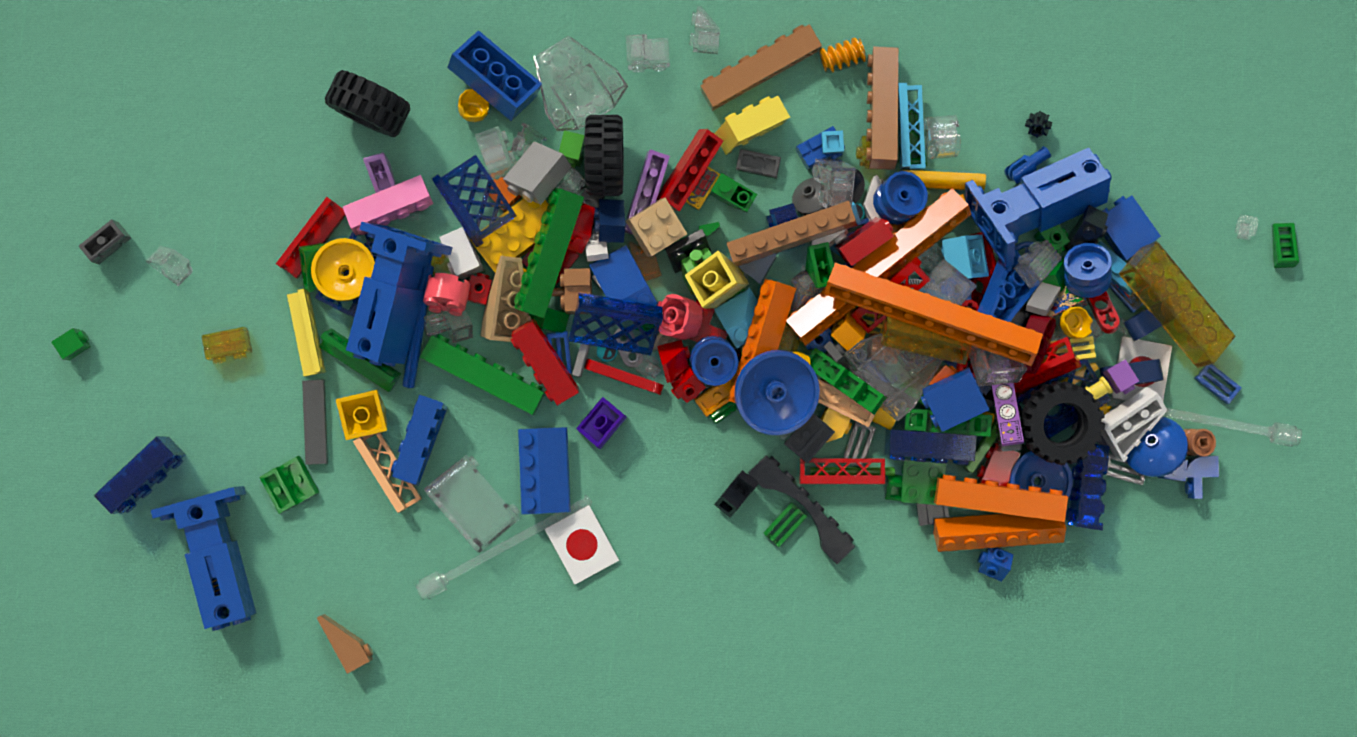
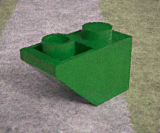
[710,173,758,213]

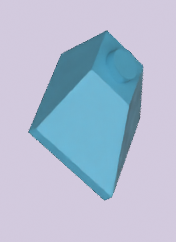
[941,235,989,279]
[714,288,758,348]

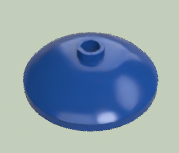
[1126,417,1188,477]
[1009,451,1073,498]

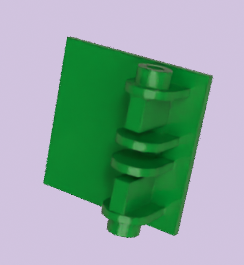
[901,460,946,505]

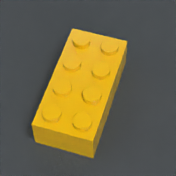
[469,198,548,273]

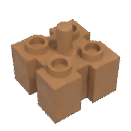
[552,268,592,315]

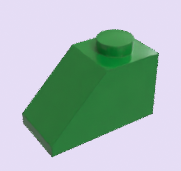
[299,243,325,292]

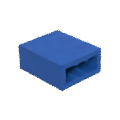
[1102,195,1161,261]
[921,367,989,432]

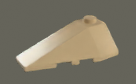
[480,256,531,342]

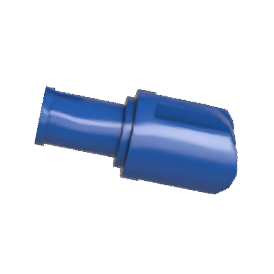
[1004,146,1051,184]

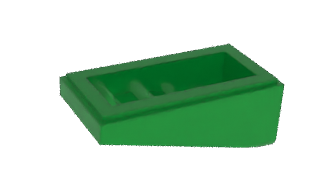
[1272,223,1299,268]

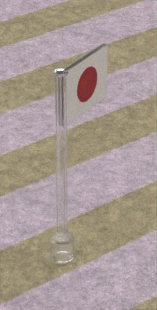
[1107,336,1302,447]
[415,495,619,600]

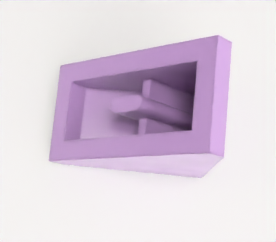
[363,152,396,193]

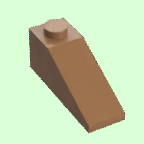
[317,614,373,674]

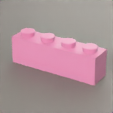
[343,175,433,235]

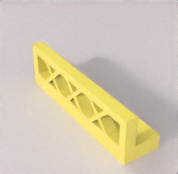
[287,289,326,377]

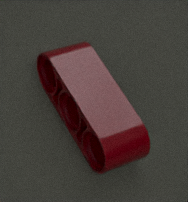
[1012,314,1056,374]

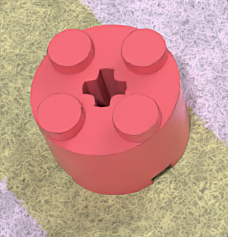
[423,273,470,316]
[653,294,703,340]

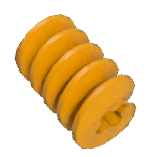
[819,38,866,73]

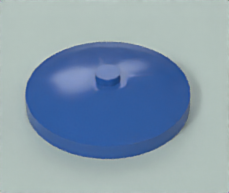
[734,350,820,435]

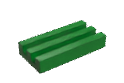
[763,502,807,547]

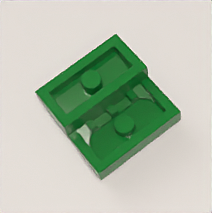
[259,456,319,514]

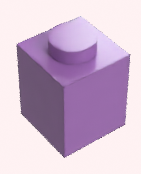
[1103,359,1139,395]

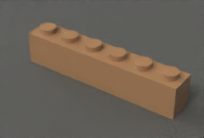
[700,24,822,111]
[866,46,899,170]
[727,201,857,267]

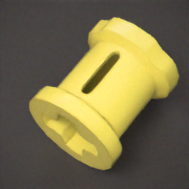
[1084,376,1113,399]

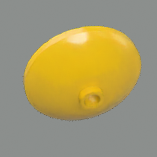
[311,238,375,301]

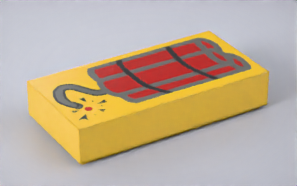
[686,167,720,210]

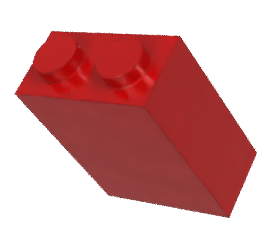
[834,217,894,266]

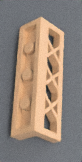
[818,378,876,427]
[353,432,422,513]

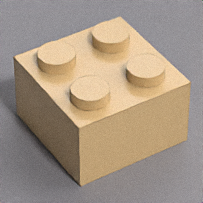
[625,198,687,257]

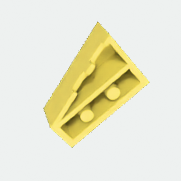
[714,96,790,155]

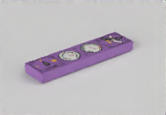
[988,361,1024,446]

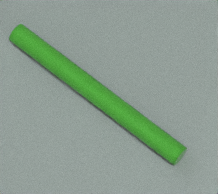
[810,467,895,476]

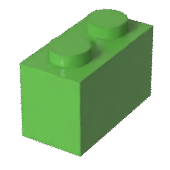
[559,130,585,169]

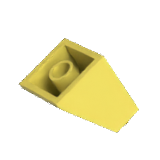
[685,250,749,309]

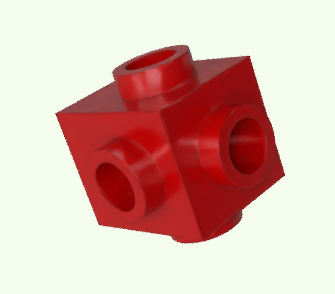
[467,273,493,306]
[670,365,706,403]

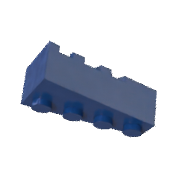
[978,250,1042,322]
[391,394,448,486]

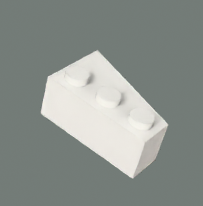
[1100,387,1167,462]

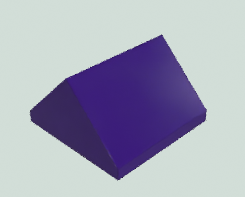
[576,397,628,450]

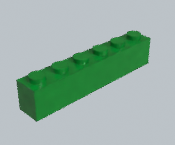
[514,188,584,318]
[420,334,545,415]

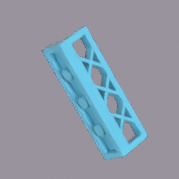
[898,83,926,170]

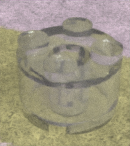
[924,115,961,159]

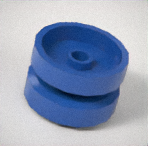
[873,171,928,225]
[1064,243,1112,298]
[690,335,739,386]

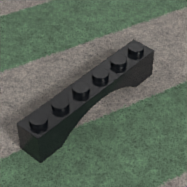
[747,455,855,564]

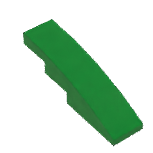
[809,348,887,415]

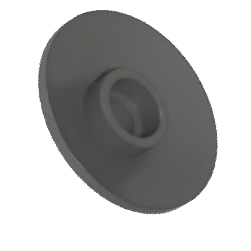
[792,177,832,214]

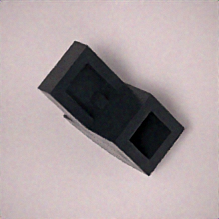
[714,470,759,517]

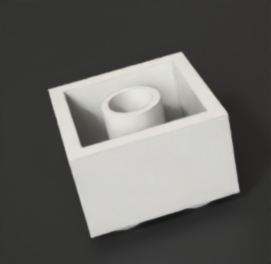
[439,227,484,280]

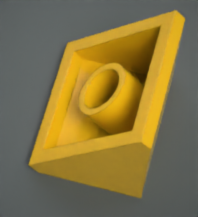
[335,390,388,440]

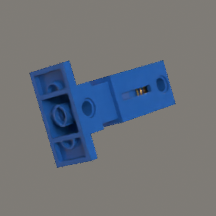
[965,148,1112,268]
[346,221,453,366]
[151,486,256,631]

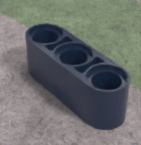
[1123,297,1178,341]
[1099,359,1164,388]

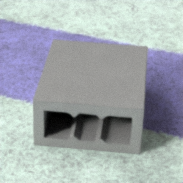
[503,141,572,205]

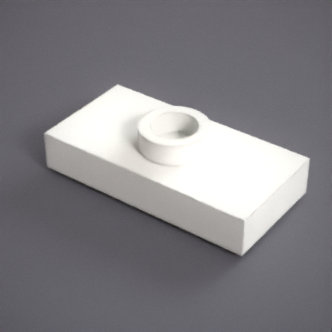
[586,227,609,261]

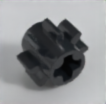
[1025,111,1053,138]

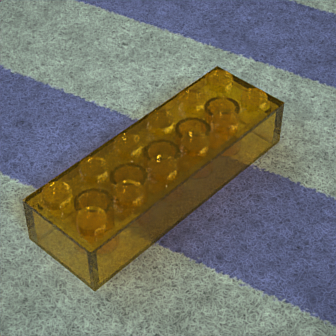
[1119,241,1236,368]

